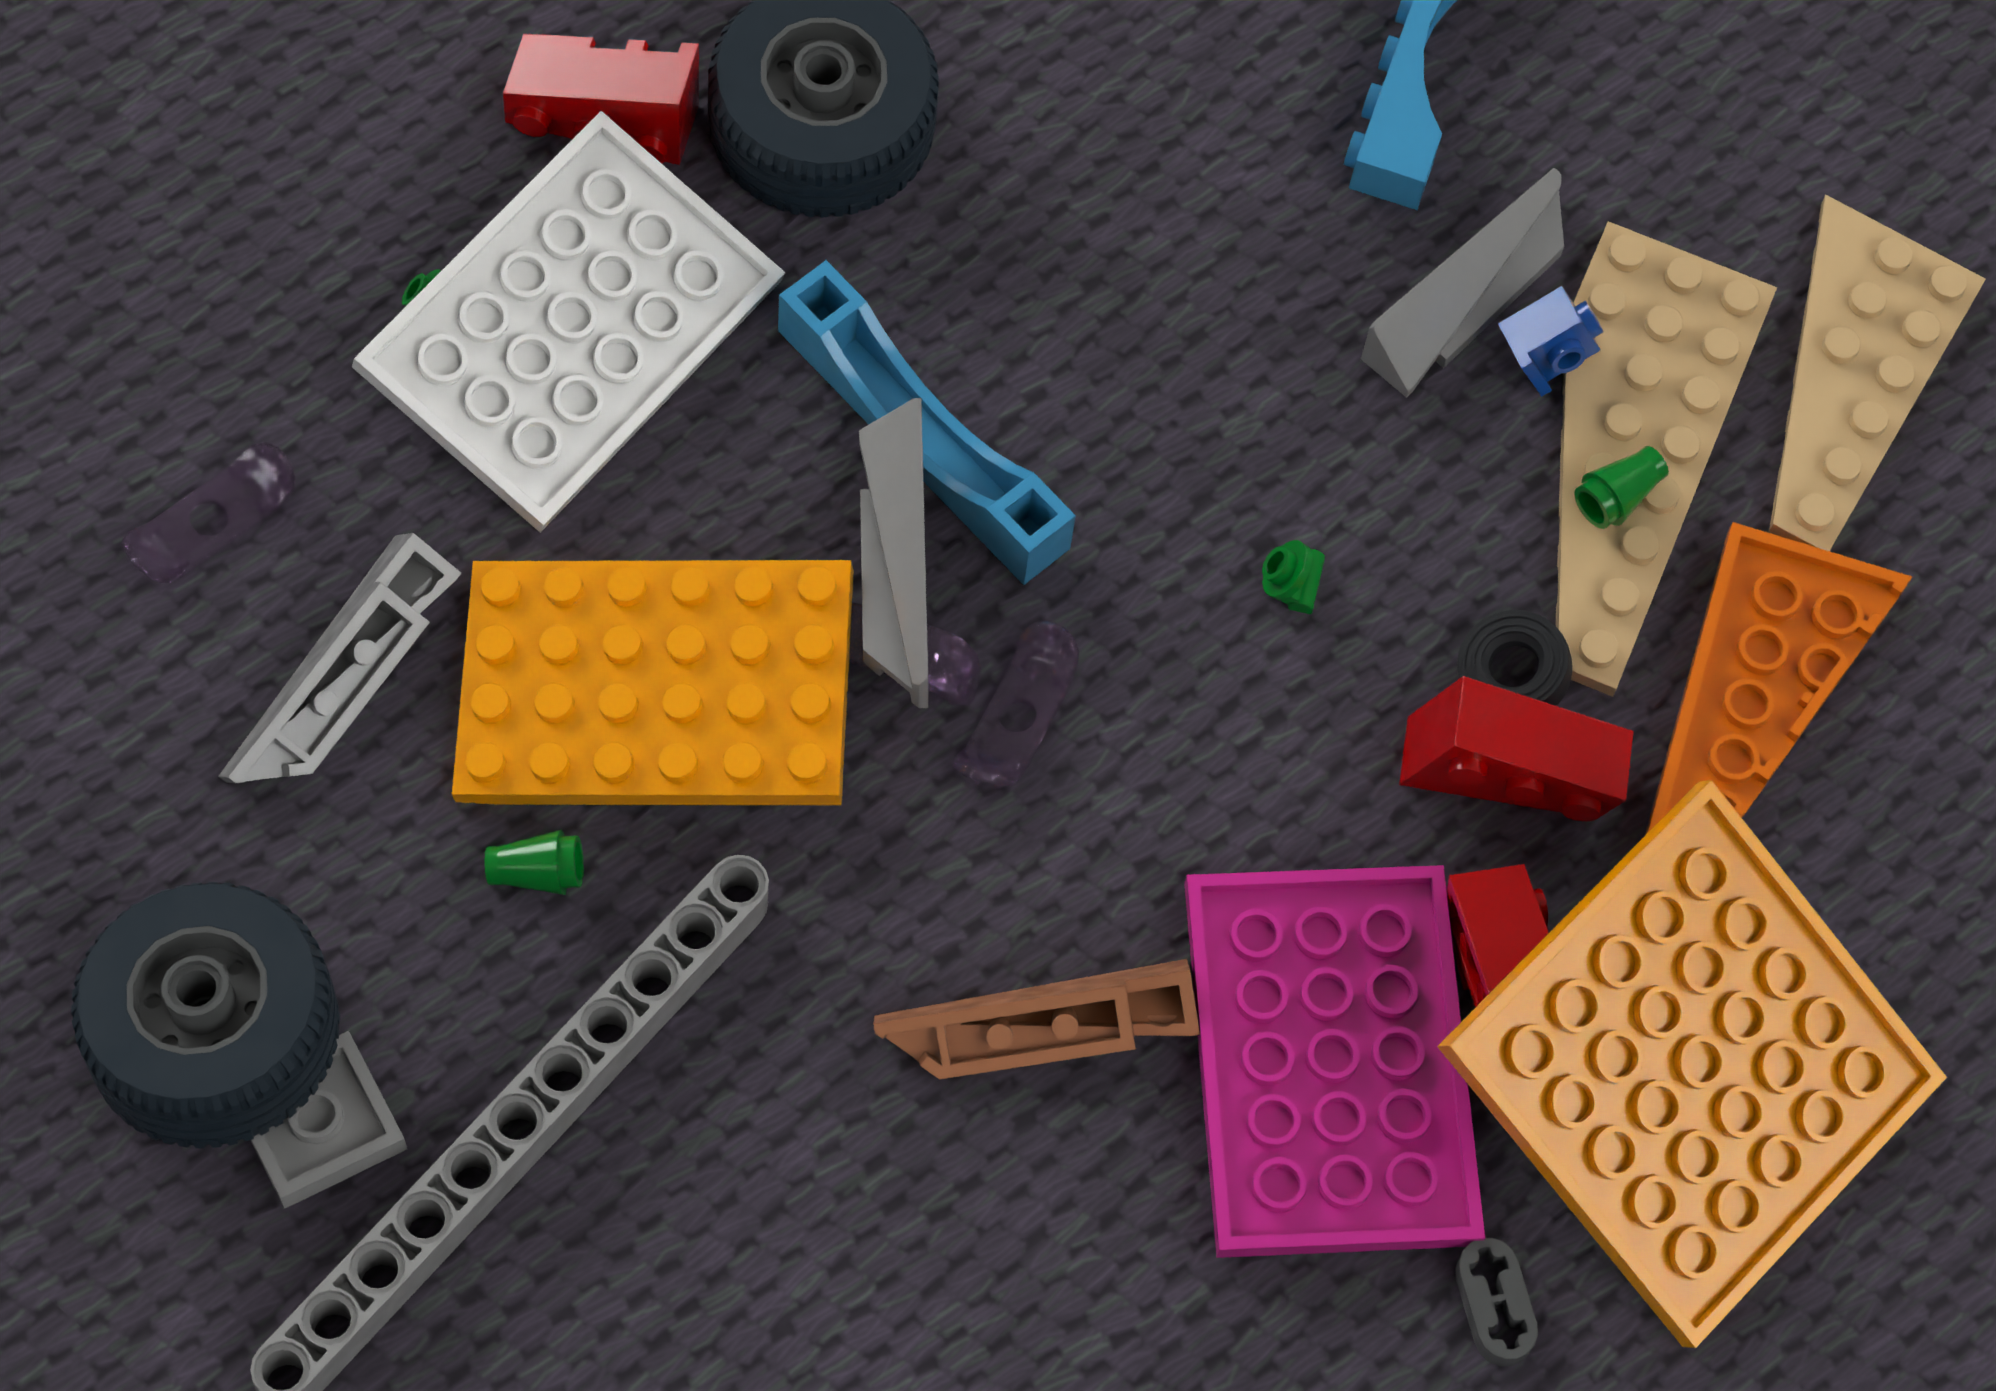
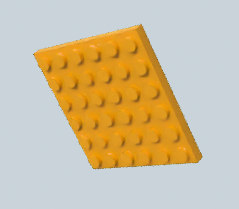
[1437,780,1947,1348]

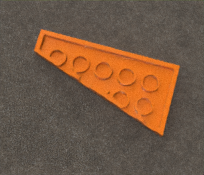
[1645,522,1912,835]

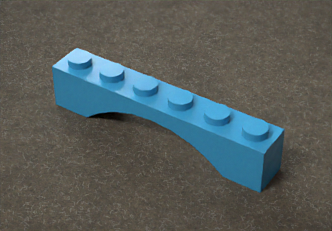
[1343,0,1458,210]
[778,260,1076,585]

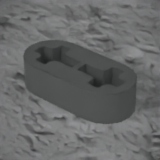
[1455,1238,1538,1366]

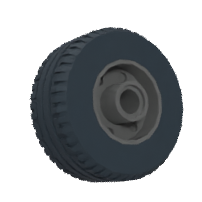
[708,0,939,218]
[71,882,340,1148]

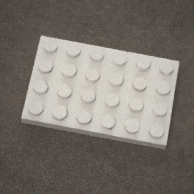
[352,111,785,533]

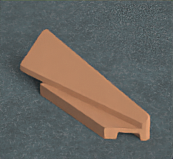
[873,959,1200,1080]

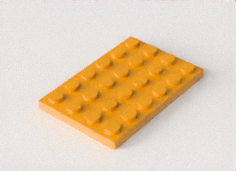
[452,560,854,805]

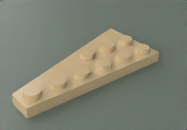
[1769,194,1986,551]

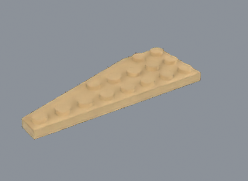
[1556,221,1777,697]

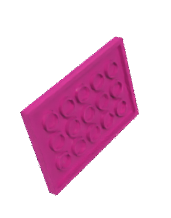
[1184,865,1485,1258]

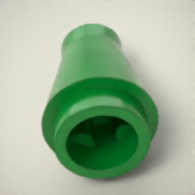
[1574,446,1669,529]
[485,830,584,895]

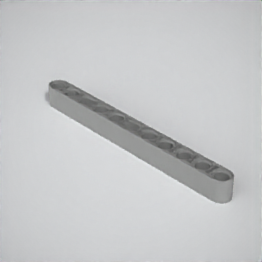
[250,855,769,1391]

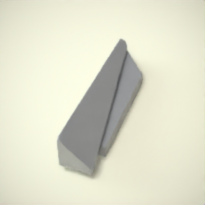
[1361,168,1564,398]
[859,398,928,708]
[218,533,461,783]

